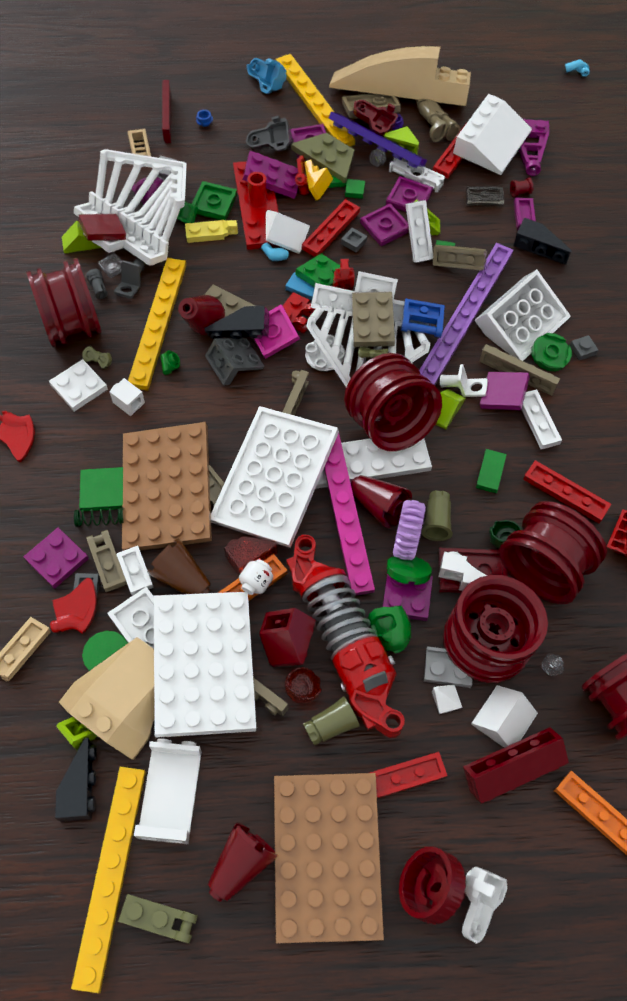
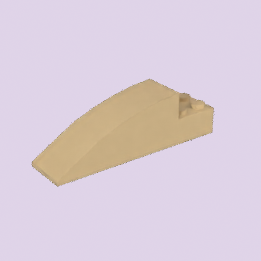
[329,46,471,106]

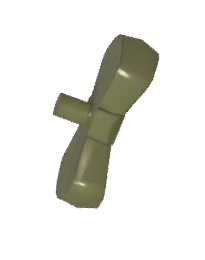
[82,346,112,369]
[358,347,389,358]

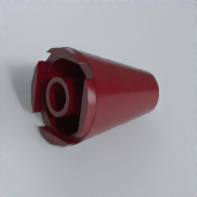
[178,295,225,335]
[351,475,412,529]
[208,822,278,902]

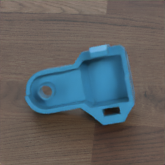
[247,58,287,94]

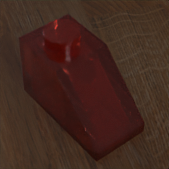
[224,536,277,575]

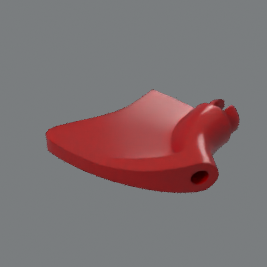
[295,155,309,195]
[0,411,35,462]
[50,578,97,634]

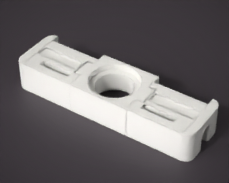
[389,157,445,192]

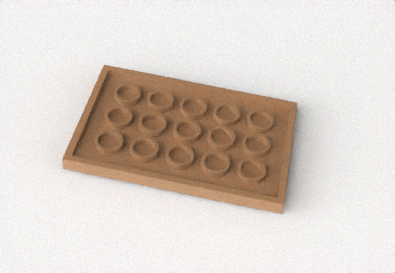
[122,422,212,551]
[274,773,384,943]

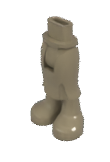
[415,99,461,142]

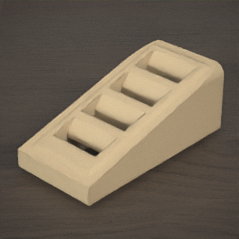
[128,129,151,157]

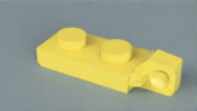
[185,220,238,243]

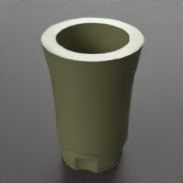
[421,490,453,541]
[303,696,360,746]

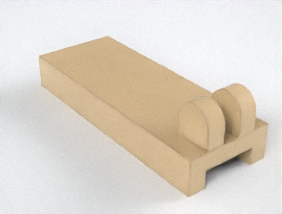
[0,617,51,681]

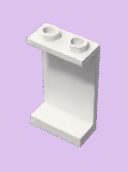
[134,739,202,844]

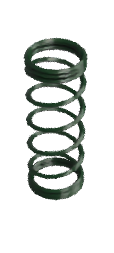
[74,507,124,527]

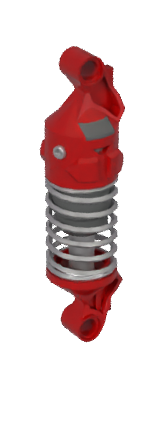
[286,535,405,738]

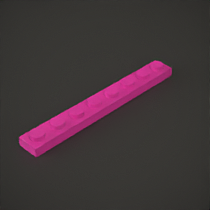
[324,433,375,596]

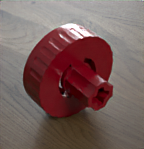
[399,846,466,925]

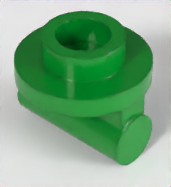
[160,350,180,375]

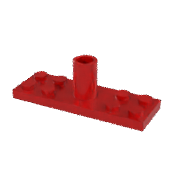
[233,161,279,250]

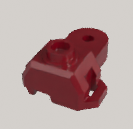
[353,100,398,137]

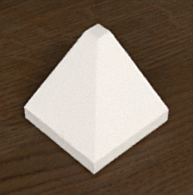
[432,685,462,714]

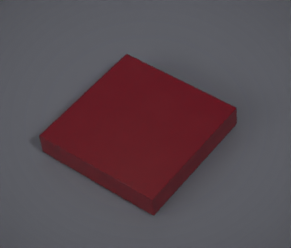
[78,214,126,241]

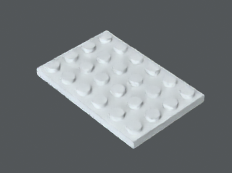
[211,406,339,548]
[154,592,256,738]

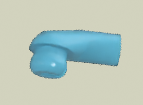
[565,60,590,77]
[261,242,289,261]

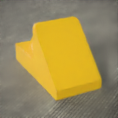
[304,160,333,201]

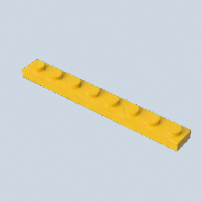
[276,54,355,147]
[128,258,186,391]
[71,767,146,993]

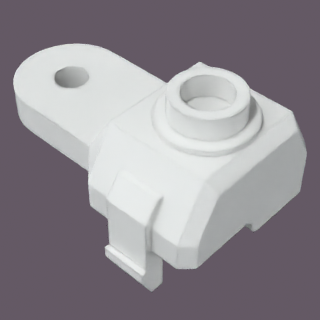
[462,867,508,943]

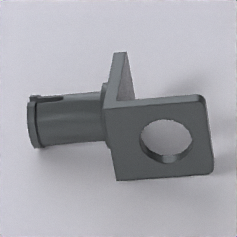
[114,259,145,299]

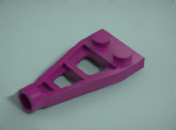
[519,119,549,176]

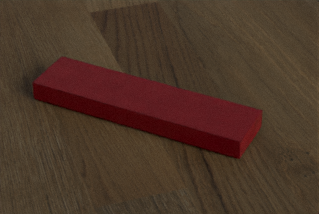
[162,80,171,143]

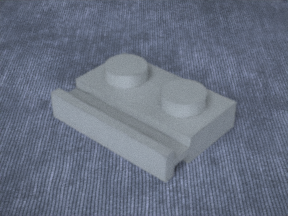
[423,646,472,688]

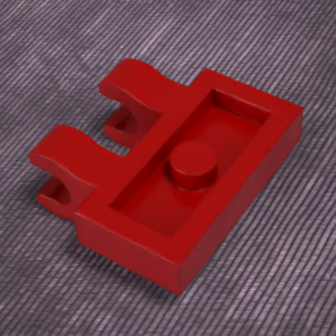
[283,292,315,333]

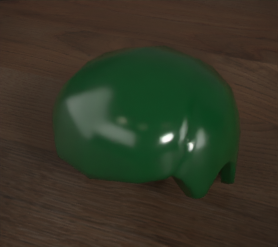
[489,520,522,549]

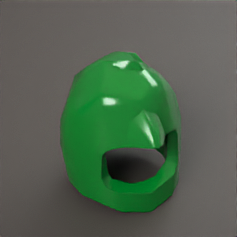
[368,606,411,653]

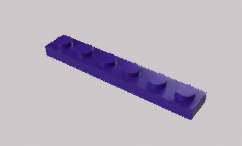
[329,111,427,168]

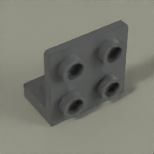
[205,338,264,385]

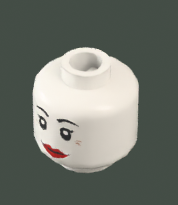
[239,559,273,595]

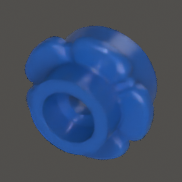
[196,110,213,127]

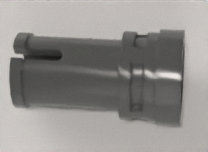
[86,269,108,299]

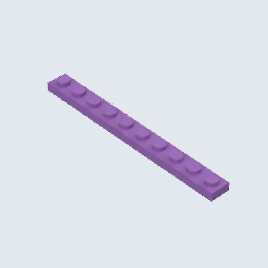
[419,243,513,385]

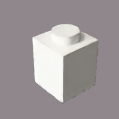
[109,378,145,416]

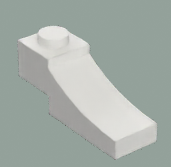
[438,551,487,591]

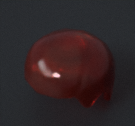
[285,667,322,704]

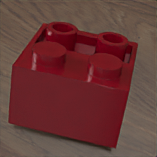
[259,608,316,667]

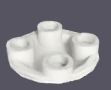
[305,335,345,371]

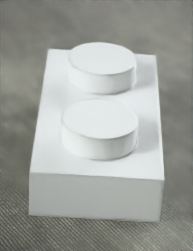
[116,546,154,596]

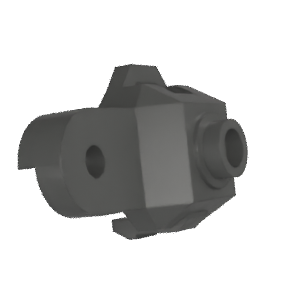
[245,115,292,151]

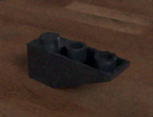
[513,218,572,265]
[205,306,269,339]
[55,738,97,822]

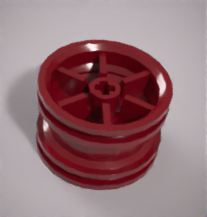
[26,258,102,348]
[344,353,442,451]
[499,501,607,604]
[443,575,548,683]
[581,653,627,741]

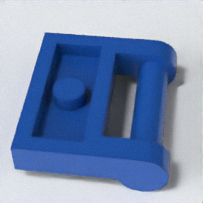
[401,298,445,338]

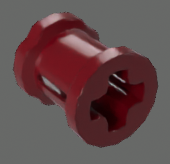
[510,177,534,197]

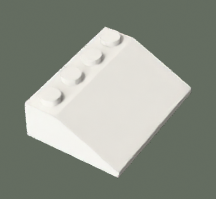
[453,94,532,175]
[474,270,571,361]

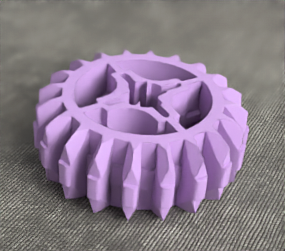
[393,500,426,560]

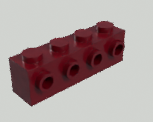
[463,727,569,804]

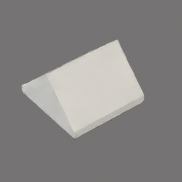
[266,210,310,254]
[471,685,538,748]

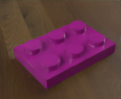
[242,151,298,199]

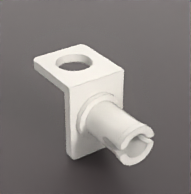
[440,364,488,397]

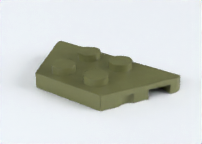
[291,133,354,183]

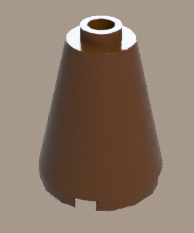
[147,539,211,594]

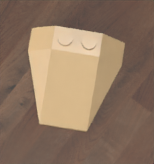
[59,637,155,760]

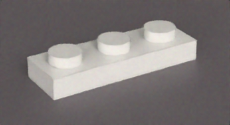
[406,200,433,262]
[522,389,562,449]

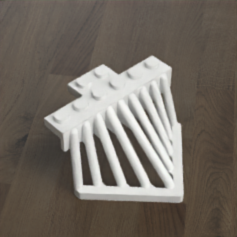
[74,149,186,266]
[306,271,430,387]

